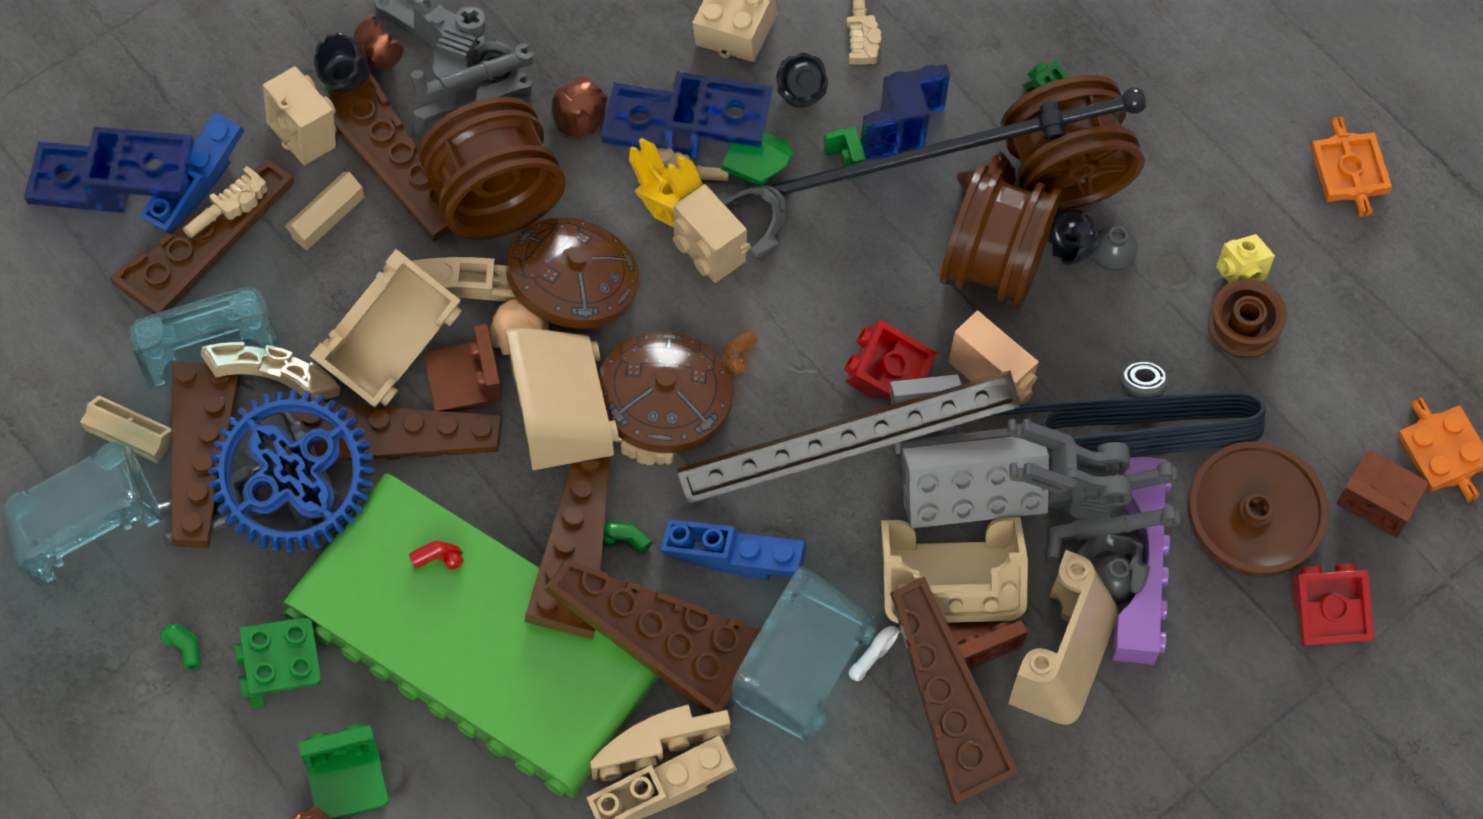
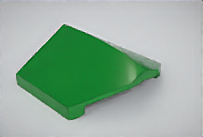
[721,125,794,186]

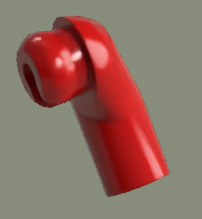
[409,540,464,570]

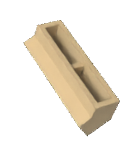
[285,172,365,250]
[80,396,172,464]

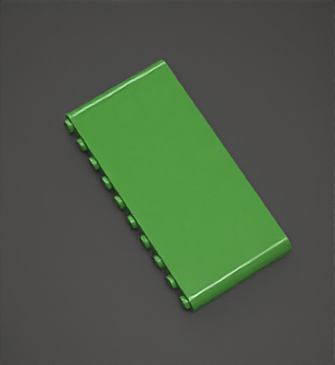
[282,474,660,798]

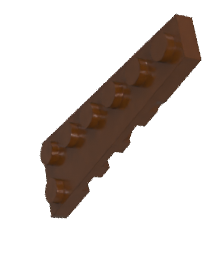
[328,72,451,242]
[110,159,294,319]
[172,361,241,548]
[289,402,502,467]
[524,456,610,639]
[890,577,1019,804]

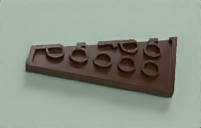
[544,559,771,714]

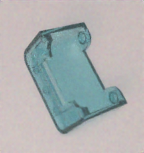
[129,287,280,389]
[2,442,164,586]
[732,565,878,742]

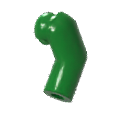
[603,521,653,555]
[160,623,201,670]

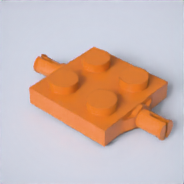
[1310,116,1392,217]
[1397,397,1483,502]

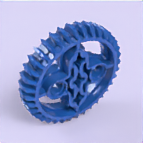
[208,390,375,553]

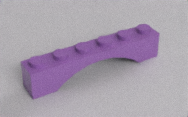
[1112,456,1172,665]

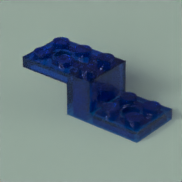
[601,71,773,158]
[24,126,194,213]

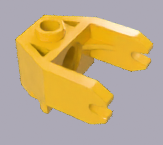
[629,138,703,227]

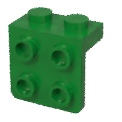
[234,618,321,709]
[298,724,389,819]

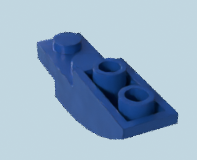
[139,112,245,233]
[660,519,807,580]

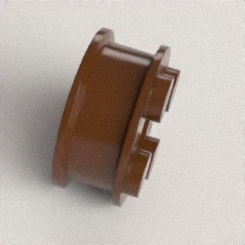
[1208,279,1287,358]

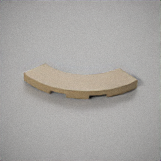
[201,342,340,403]

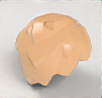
[489,298,549,355]

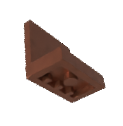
[424,324,502,412]
[1336,450,1428,538]
[947,620,1027,669]

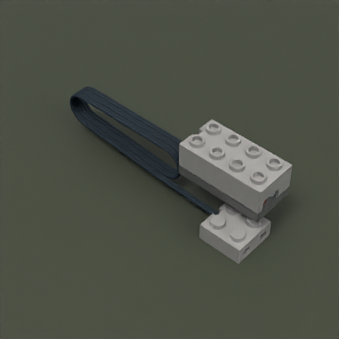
[890,374,1266,528]

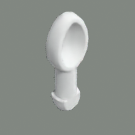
[849,626,900,681]

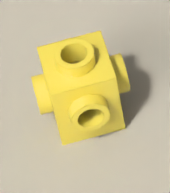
[1216,234,1275,283]

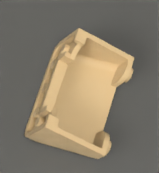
[310,249,462,407]
[506,327,619,470]
[881,517,1028,623]
[1008,550,1118,725]

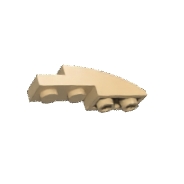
[412,257,517,302]
[590,704,731,781]
[586,735,737,819]

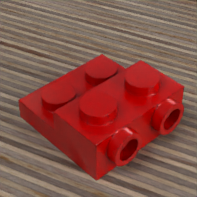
[844,319,937,402]
[1291,563,1374,645]

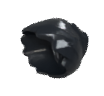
[314,32,371,92]
[776,52,828,108]
[1048,208,1100,265]

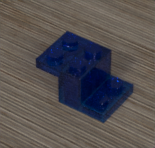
[860,64,950,160]

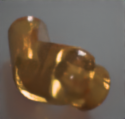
[722,330,757,376]

